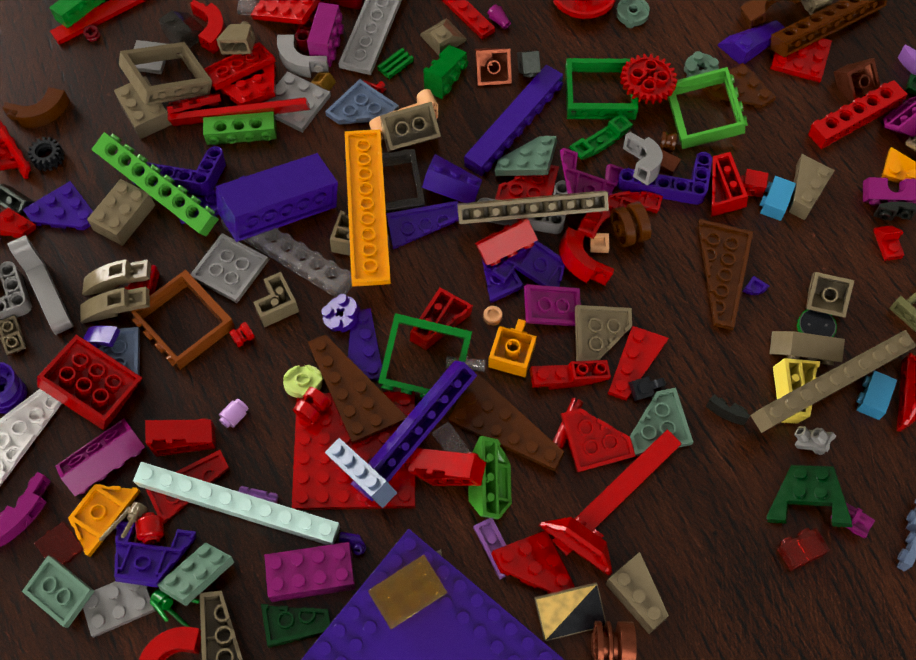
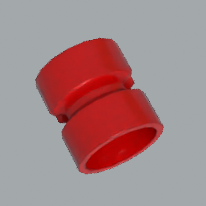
[292,387,330,425]

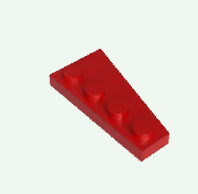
[608,326,669,401]
[146,450,230,524]

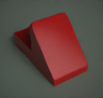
[873,225,905,261]

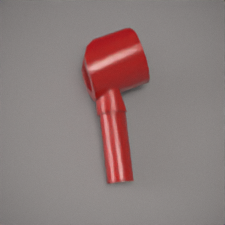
[364,80,386,94]

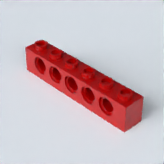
[808,80,908,149]

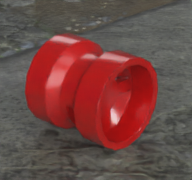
[229,322,255,348]

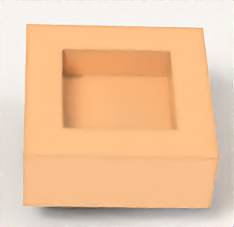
[590,233,609,253]

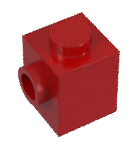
[741,169,769,198]

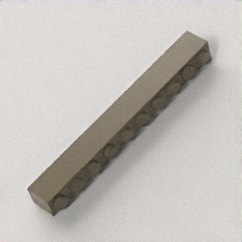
[750,330,916,433]

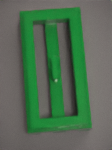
[377,48,414,80]

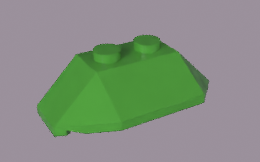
[468,436,512,519]

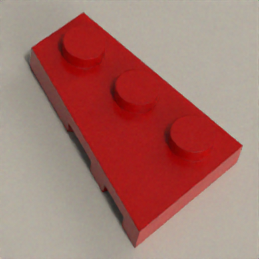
[167,92,222,114]

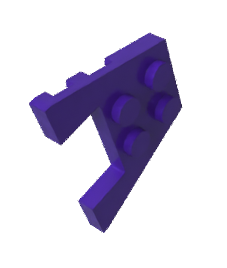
[490,241,565,287]
[114,521,196,588]

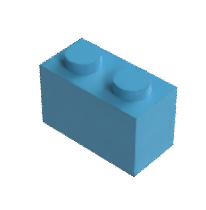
[759,176,796,221]
[856,370,897,420]

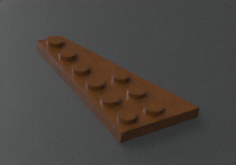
[308,334,407,444]

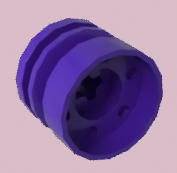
[0,362,27,414]

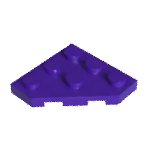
[23,181,93,231]

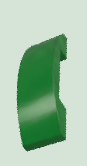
[569,113,633,159]

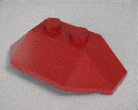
[896,353,916,432]
[538,516,612,576]

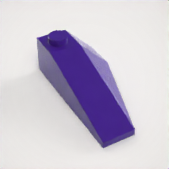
[718,20,785,64]

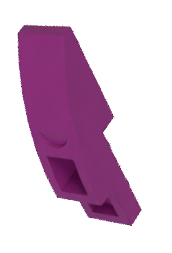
[0,472,51,547]

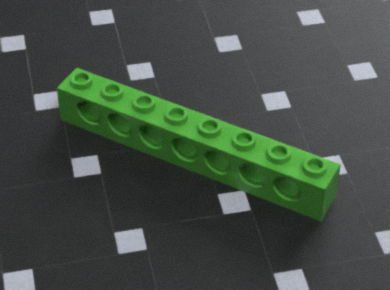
[91,132,219,236]

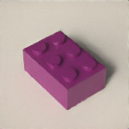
[307,2,344,67]

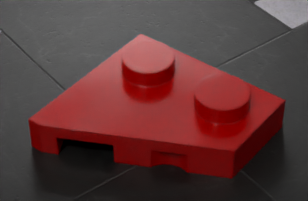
[0,208,36,238]

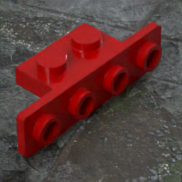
[0,120,31,179]

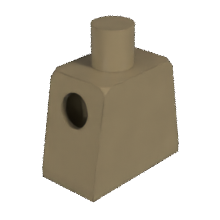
[216,21,255,54]

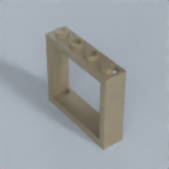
[119,42,212,105]

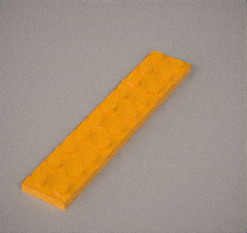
[345,129,391,287]

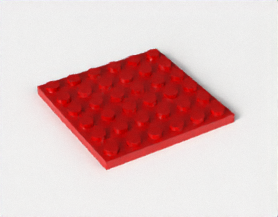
[292,391,415,510]

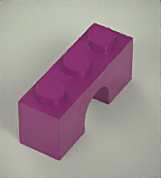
[863,177,916,205]

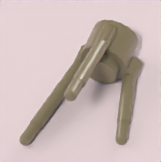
[99,502,148,543]

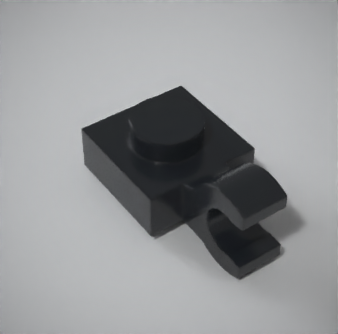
[629,376,667,401]

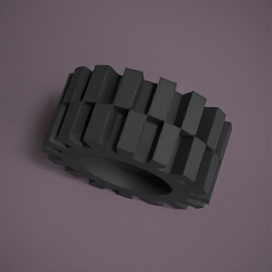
[28,137,64,171]

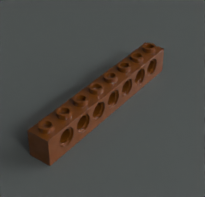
[770,0,887,57]

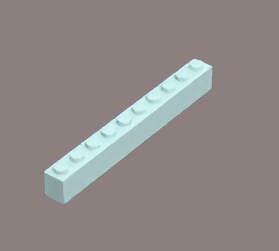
[133,462,340,545]

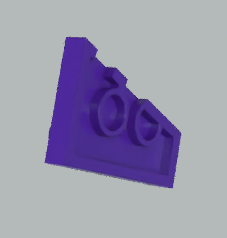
[482,256,524,304]

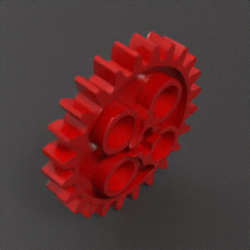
[620,54,678,104]

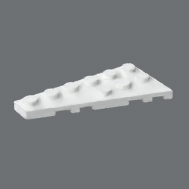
[0,389,62,486]

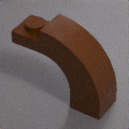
[2,87,70,128]

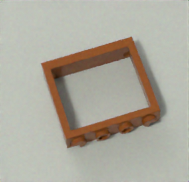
[131,269,235,370]

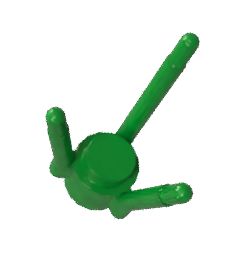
[150,589,200,627]

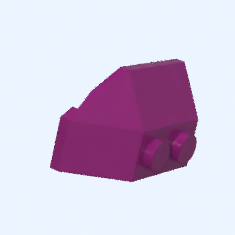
[883,96,916,137]

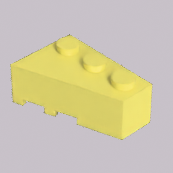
[773,358,820,424]

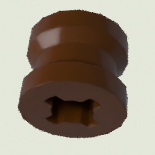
[660,131,677,151]

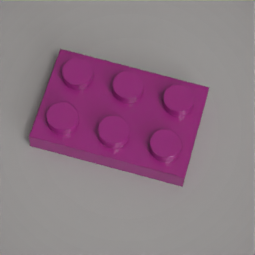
[524,284,581,326]

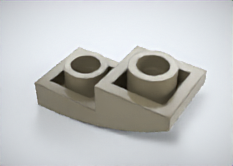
[0,315,26,356]

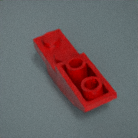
[529,360,611,390]

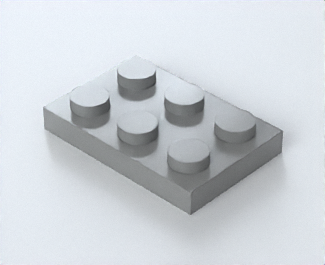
[83,581,156,638]

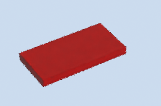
[203,42,276,91]

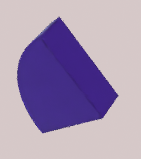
[742,276,769,295]

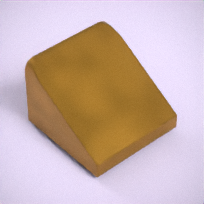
[311,72,336,91]

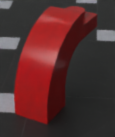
[190,0,226,54]
[559,227,614,285]
[139,627,201,660]

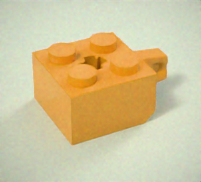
[488,319,537,378]

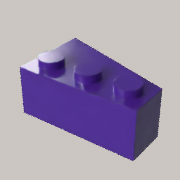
[422,154,482,203]

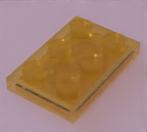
[368,555,448,629]

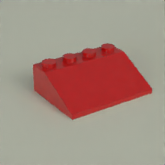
[37,334,142,430]

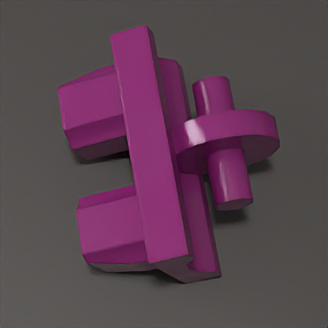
[830,503,875,539]

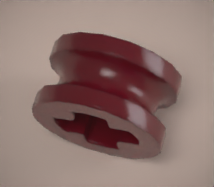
[83,25,100,42]

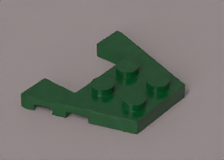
[766,465,853,527]

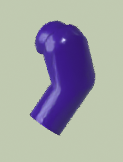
[339,532,366,555]

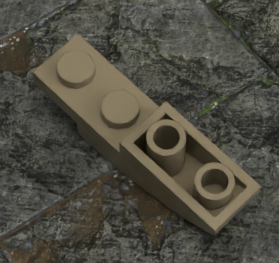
[82,259,151,296]
[80,287,150,324]

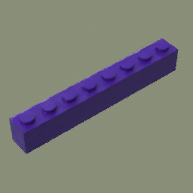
[464,65,563,177]
[351,361,477,501]

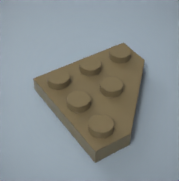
[575,305,632,361]

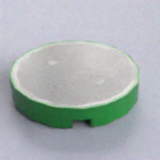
[797,309,837,337]

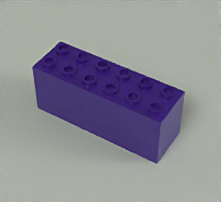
[216,153,338,242]

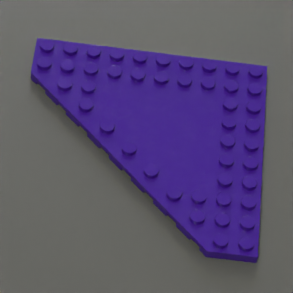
[301,529,564,660]

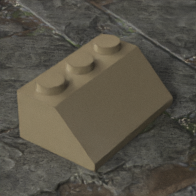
[380,102,441,152]

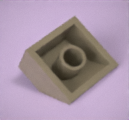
[806,272,855,318]

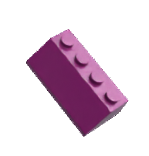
[55,418,145,496]

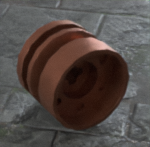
[591,621,637,660]

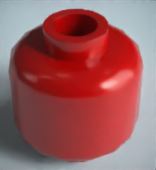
[135,512,165,545]

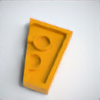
[881,147,916,184]

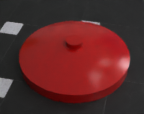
[553,0,616,19]

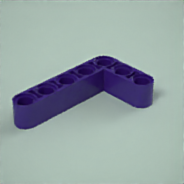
[128,146,226,196]
[618,152,712,205]

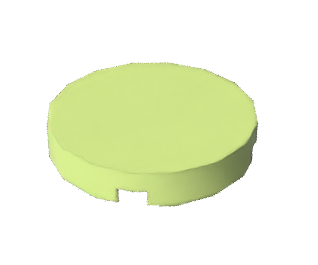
[283,365,323,398]

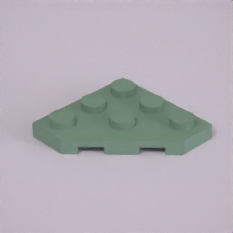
[495,136,557,176]
[630,388,693,457]

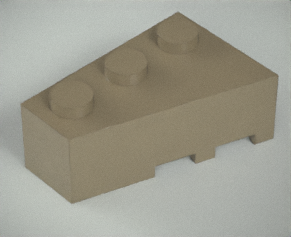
[606,552,669,634]

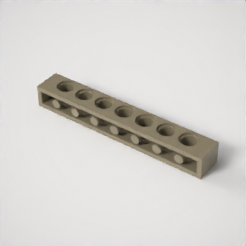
[457,190,609,224]

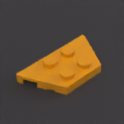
[68,484,141,557]

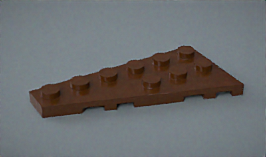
[697,219,753,331]
[448,371,564,471]

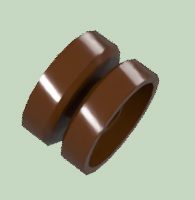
[611,201,651,247]

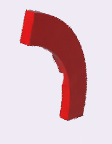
[577,191,663,239]

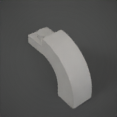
[277,35,329,78]
[623,132,663,186]

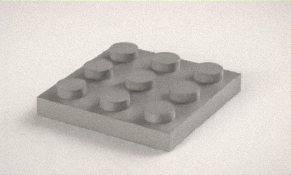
[263,71,331,133]
[190,233,269,303]

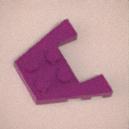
[560,148,624,196]

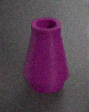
[487,4,511,29]

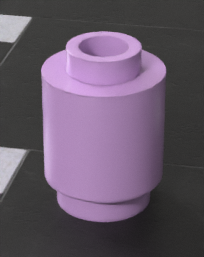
[219,398,249,428]

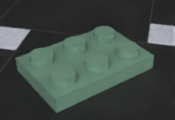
[157,542,234,606]
[22,555,95,628]

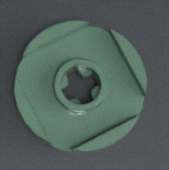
[616,0,650,28]
[684,51,719,77]

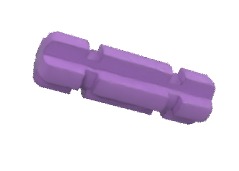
[238,486,278,503]

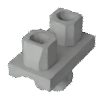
[795,426,836,455]

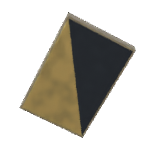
[534,582,606,641]

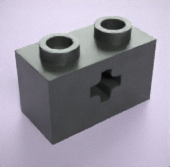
[517,51,541,77]

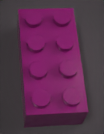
[264,542,356,602]

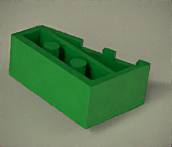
[423,45,468,99]

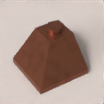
[475,48,512,86]
[833,58,881,103]

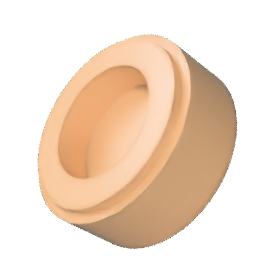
[483,306,503,326]

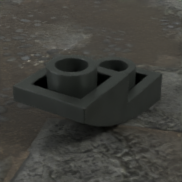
[873,202,916,221]
[706,394,750,425]

